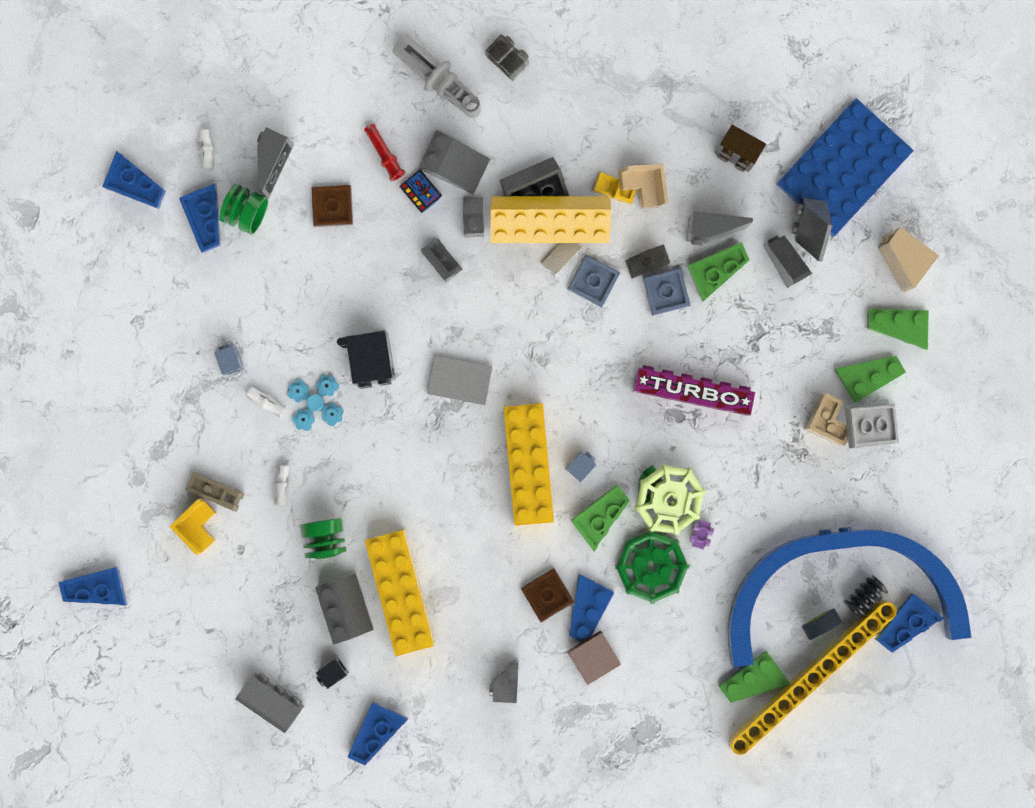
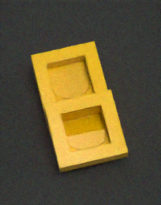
[592,172,637,204]

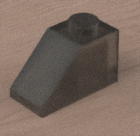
[625,244,670,279]

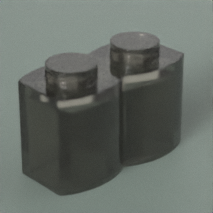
[485,34,529,81]

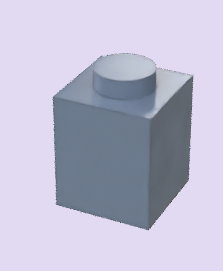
[214,344,244,376]
[566,451,596,482]

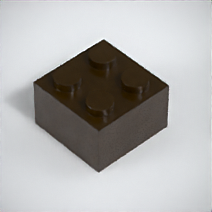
[715,124,766,172]

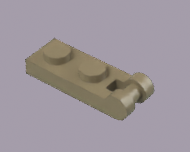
[185,472,245,512]

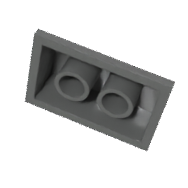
[499,157,569,196]
[315,573,374,645]
[235,673,304,733]

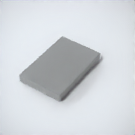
[427,355,493,405]
[845,404,899,448]

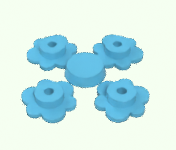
[287,375,344,431]

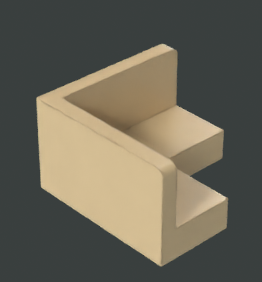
[618,164,668,209]
[804,393,848,446]

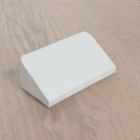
[541,243,583,277]

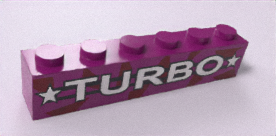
[633,365,756,416]

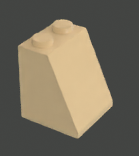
[879,227,939,292]

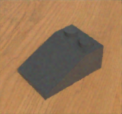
[257,127,294,198]
[419,130,490,195]
[792,198,832,262]
[686,211,753,246]

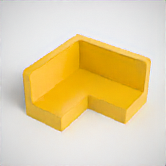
[169,498,217,555]

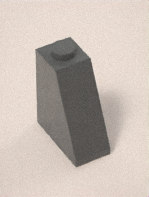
[764,235,812,288]

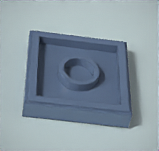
[567,255,620,308]
[643,268,691,316]

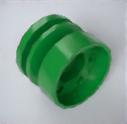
[219,183,268,235]
[300,518,347,559]

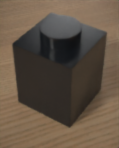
[316,657,349,689]

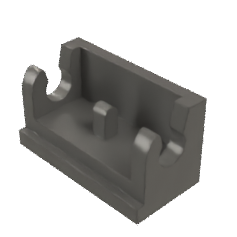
[421,239,463,283]

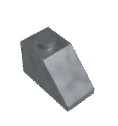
[463,197,484,238]
[489,660,519,703]

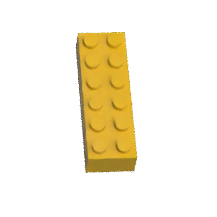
[491,196,611,243]
[503,403,554,526]
[364,529,435,657]

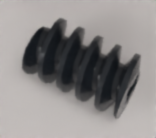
[843,574,888,616]

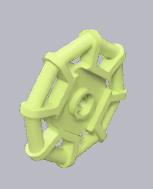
[634,464,706,535]

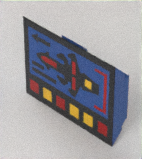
[399,169,442,213]

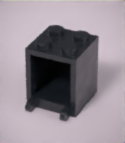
[337,330,396,389]

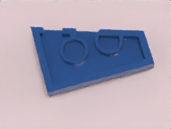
[102,151,166,209]
[179,183,221,253]
[58,567,128,606]
[569,573,614,642]
[875,593,944,653]
[347,702,409,766]

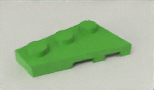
[687,242,749,302]
[867,309,929,350]
[834,356,906,403]
[570,484,630,552]
[718,651,790,703]

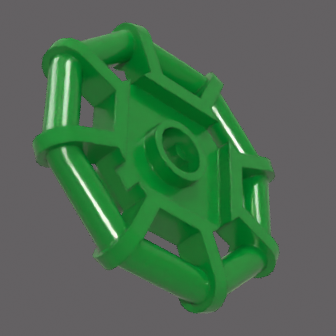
[615,531,689,604]

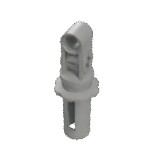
[392,34,481,118]

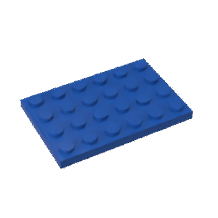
[776,98,914,237]

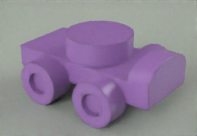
[689,520,714,550]

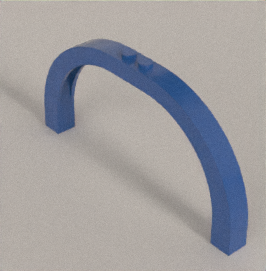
[728,527,972,667]

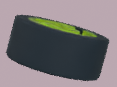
[802,608,842,640]

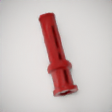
[364,123,406,182]

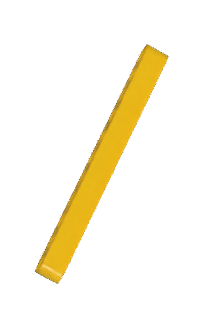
[728,600,897,755]

